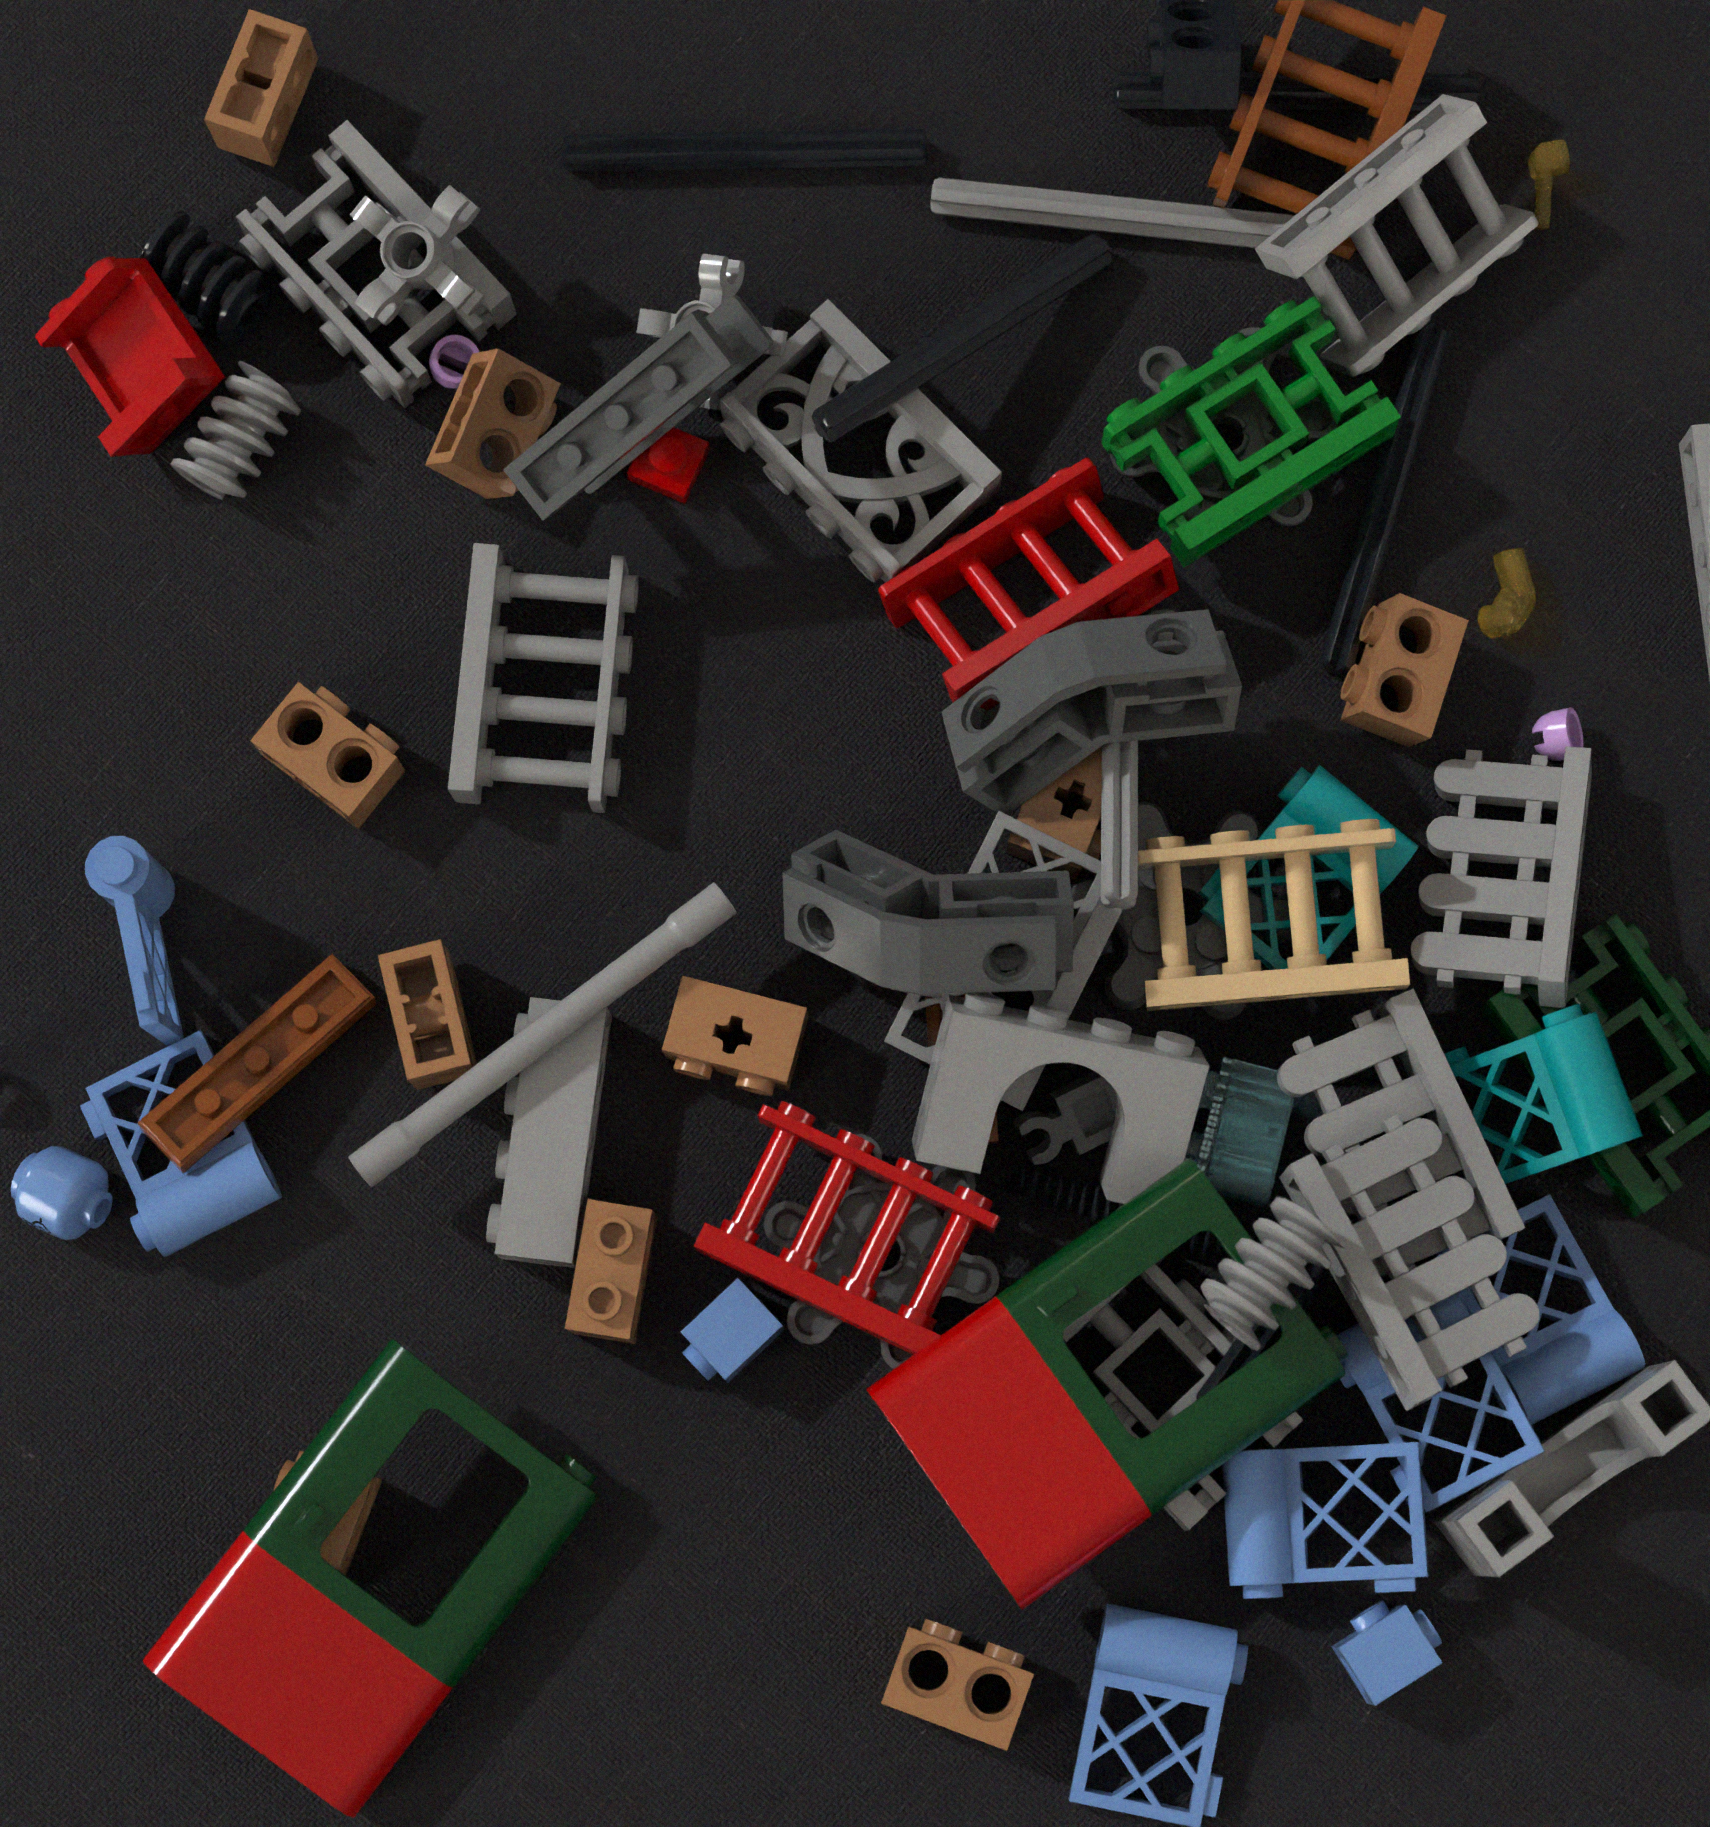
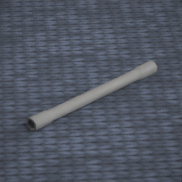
[348,882,737,1188]

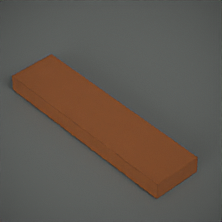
[137,954,377,1174]

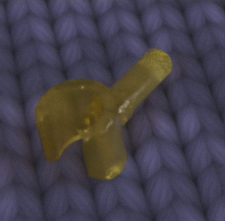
[1528,139,1570,230]

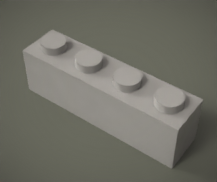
[486,997,612,1268]

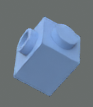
[1331,1600,1442,1706]

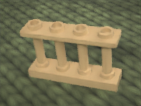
[1138,819,1410,1011]

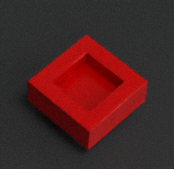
[627,428,710,504]

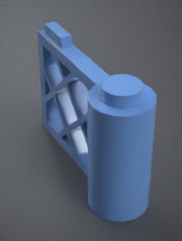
[85,836,184,1045]
[80,1030,282,1257]
[1434,1194,1645,1425]
[1336,1292,1546,1513]
[1222,1442,1429,1599]
[1069,1603,1248,1827]

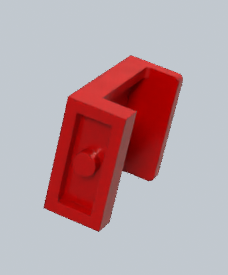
[35,256,225,457]

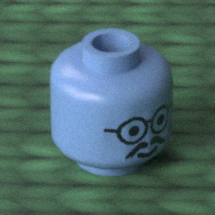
[11,1146,113,1240]

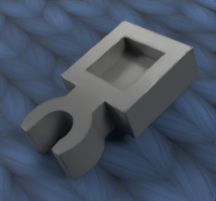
[1013,1071,1117,1165]

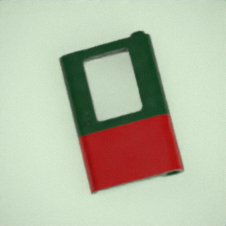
[866,1159,1348,1610]
[143,1338,599,1818]

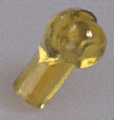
[1477,548,1536,639]

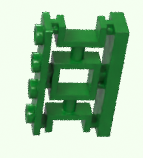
[1101,296,1401,567]

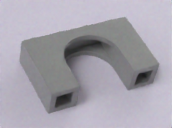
[912,992,1209,1204]
[1434,1360,1710,1577]

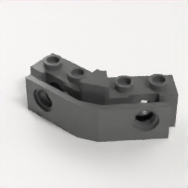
[941,609,1242,815]
[782,830,1074,998]

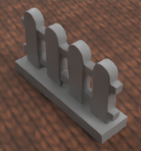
[1411,746,1592,1008]
[1277,989,1525,1277]
[1279,1113,1539,1411]

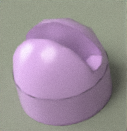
[429,335,479,389]
[1532,708,1583,761]

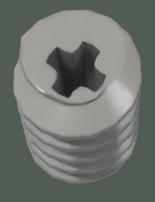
[171,361,301,500]
[1200,1197,1345,1351]

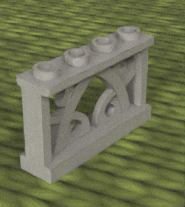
[719,299,1002,583]

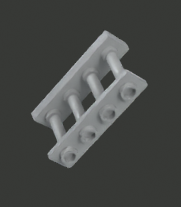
[1255,94,1539,377]
[448,543,639,813]

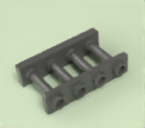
[503,295,773,520]

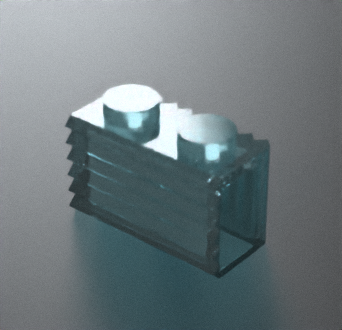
[1184,1057,1294,1207]

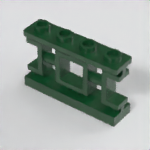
[1480,913,1710,1219]

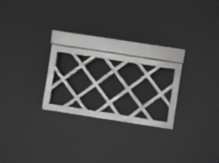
[884,811,1123,1111]

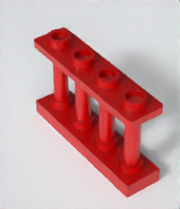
[878,457,1179,710]
[694,1101,1000,1355]

